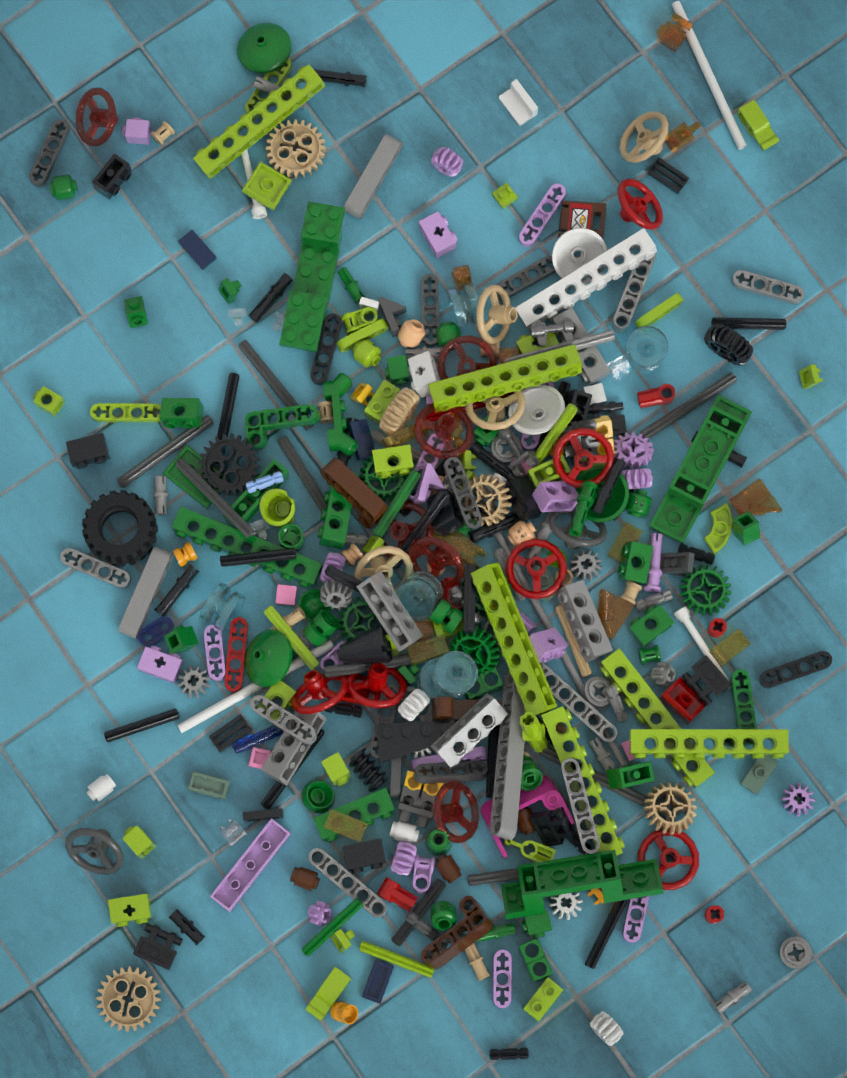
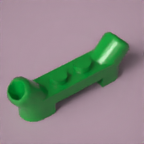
[323,373,358,456]

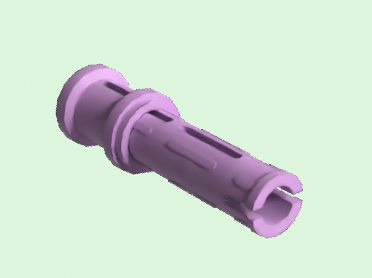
[644,533,663,593]

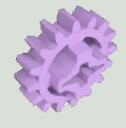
[614,432,654,470]

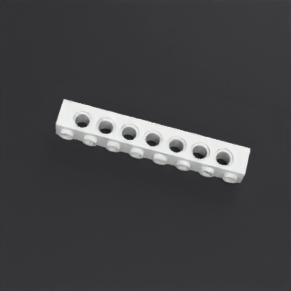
[516,228,657,331]

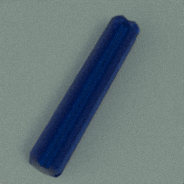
[232,725,284,754]

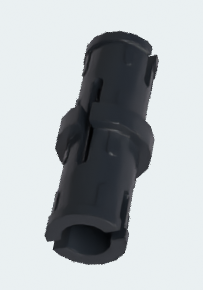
[169,909,206,946]

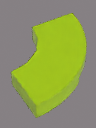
[704,503,732,554]

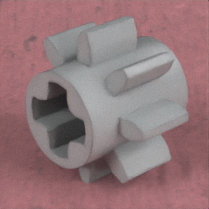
[651,662,675,686]

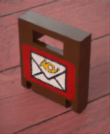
[558,201,607,239]

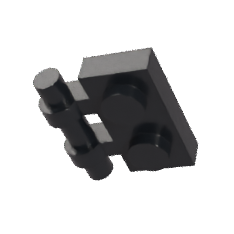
[586,401,627,436]
[682,655,732,706]
[530,808,576,846]
[133,923,183,970]

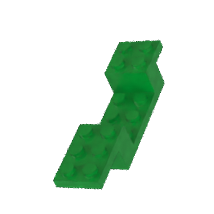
[279,201,345,353]
[649,394,752,544]
[501,850,664,920]

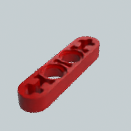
[225,617,248,693]

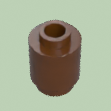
[517,806,536,835]
[435,853,462,884]
[290,866,320,892]

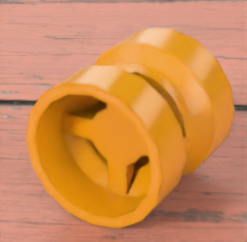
[172,542,198,567]
[331,1001,358,1025]

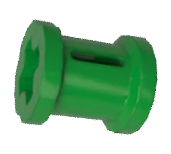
[638,645,661,665]

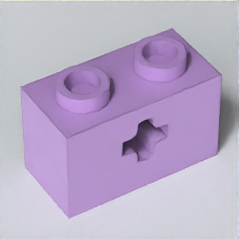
[419,212,458,259]
[529,628,568,663]
[137,646,184,684]

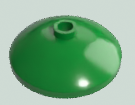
[237,23,292,74]
[575,465,629,523]
[245,629,292,687]

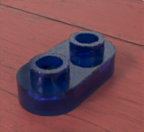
[138,616,174,647]

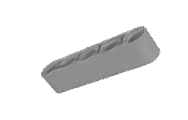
[344,134,403,219]
[612,252,657,333]
[118,546,173,639]
[561,758,600,854]
[308,848,387,918]

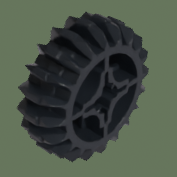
[704,324,753,366]

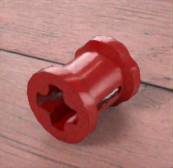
[708,618,727,638]
[704,905,724,924]

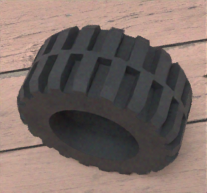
[82,490,158,567]

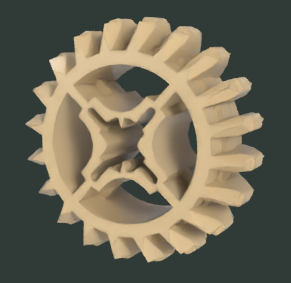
[379,387,420,437]
[461,474,512,526]
[643,782,697,835]

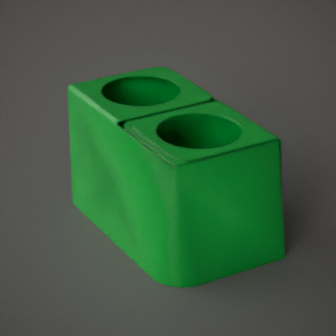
[461,667,503,700]
[518,938,553,982]

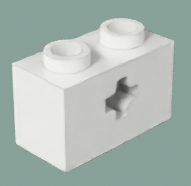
[408,351,440,398]

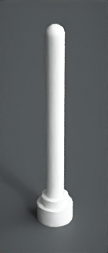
[240,135,267,219]
[673,606,731,689]

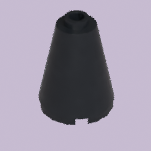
[337,625,393,664]

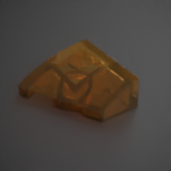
[728,479,782,516]
[598,589,634,640]

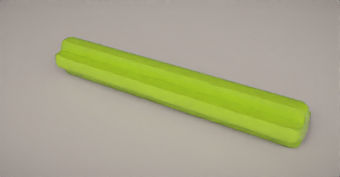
[534,403,578,466]
[264,606,319,670]
[359,941,434,978]

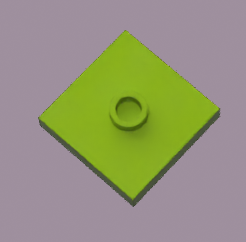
[242,161,292,211]

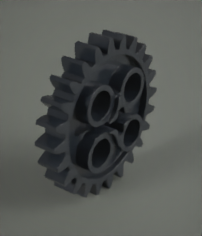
[199,433,261,496]

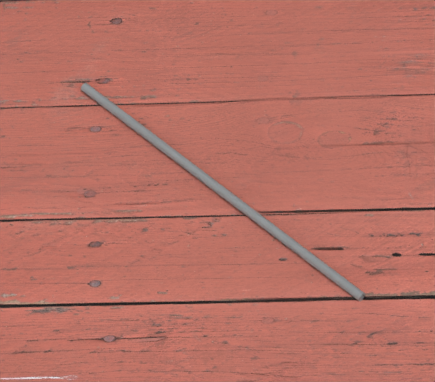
[475,497,628,766]

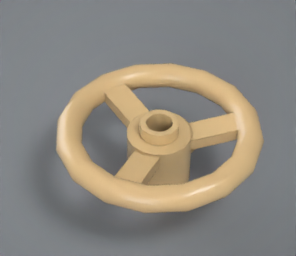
[619,111,669,163]
[476,284,517,344]
[465,380,526,430]
[354,546,413,595]

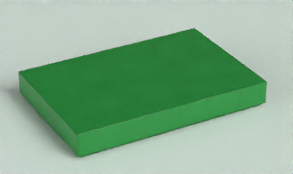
[162,445,231,509]

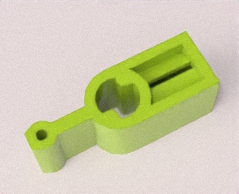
[737,100,779,151]
[504,839,556,863]
[305,967,351,1021]

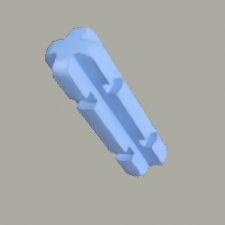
[246,471,283,493]

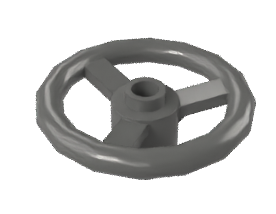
[548,507,608,550]
[65,828,124,875]

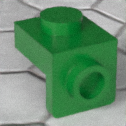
[124,296,148,328]

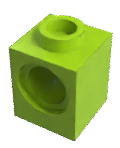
[33,386,65,417]

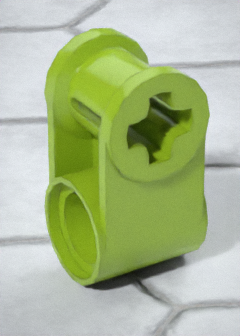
[341,307,378,336]

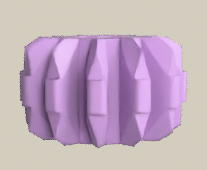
[431,147,463,177]
[621,468,653,489]
[320,552,346,582]
[781,783,815,817]
[391,841,417,876]

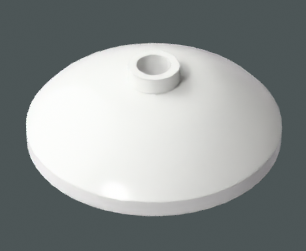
[552,228,607,284]
[508,385,565,435]

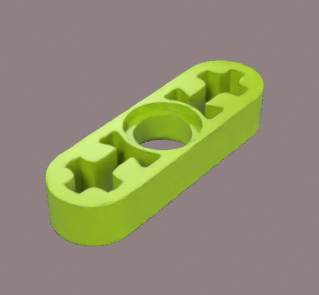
[635,293,684,331]
[336,319,389,353]

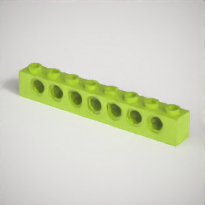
[193,64,325,179]
[428,344,582,413]
[471,562,557,716]
[600,648,715,789]
[541,706,625,856]
[629,729,789,759]

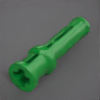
[569,481,599,537]

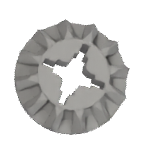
[491,434,522,463]
[583,676,611,707]
[780,937,812,969]

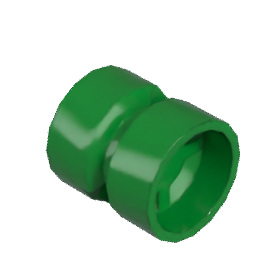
[278,523,305,552]
[429,599,464,634]
[303,610,340,646]
[521,755,543,791]

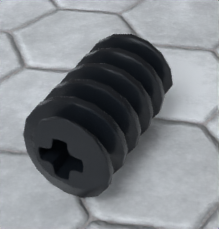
[349,748,389,792]

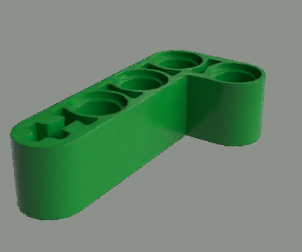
[245,404,321,450]
[723,669,757,749]

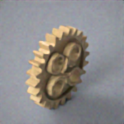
[266,119,326,179]
[96,966,162,1032]

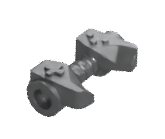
[530,317,574,347]
[448,584,483,624]

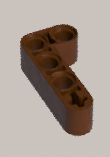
[320,458,387,529]
[432,697,502,722]
[421,896,492,969]

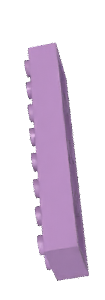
[210,818,291,912]

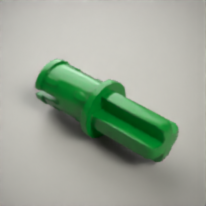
[338,267,366,304]
[478,923,516,942]

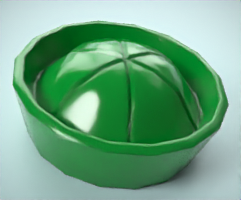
[298,589,331,621]
[302,780,335,813]

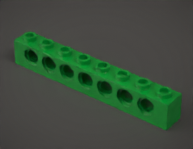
[172,507,323,588]

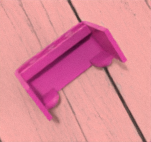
[480,775,575,860]

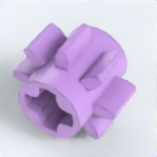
[308,901,332,927]

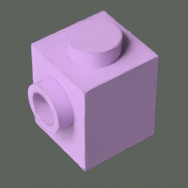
[122,117,151,145]

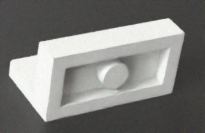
[499,79,538,126]

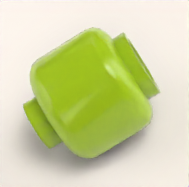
[353,340,381,368]

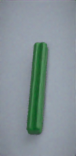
[373,469,422,538]
[301,898,363,956]

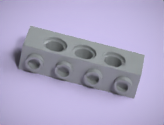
[552,307,611,386]
[356,571,423,652]
[556,580,613,663]
[430,693,508,768]
[261,705,327,786]

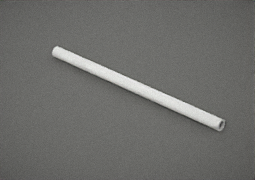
[672,1,747,150]
[178,640,334,733]

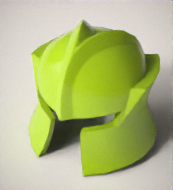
[259,489,296,528]

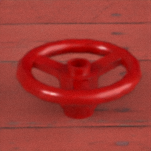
[617,178,663,230]
[553,428,614,488]
[505,539,567,599]
[347,663,407,708]
[291,670,349,714]
[638,828,699,890]

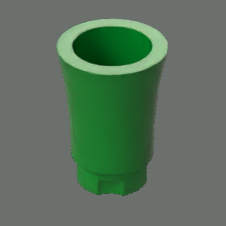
[425,828,452,856]

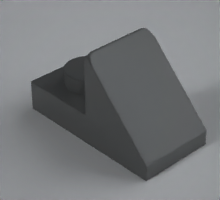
[378,297,406,337]
[660,552,695,577]

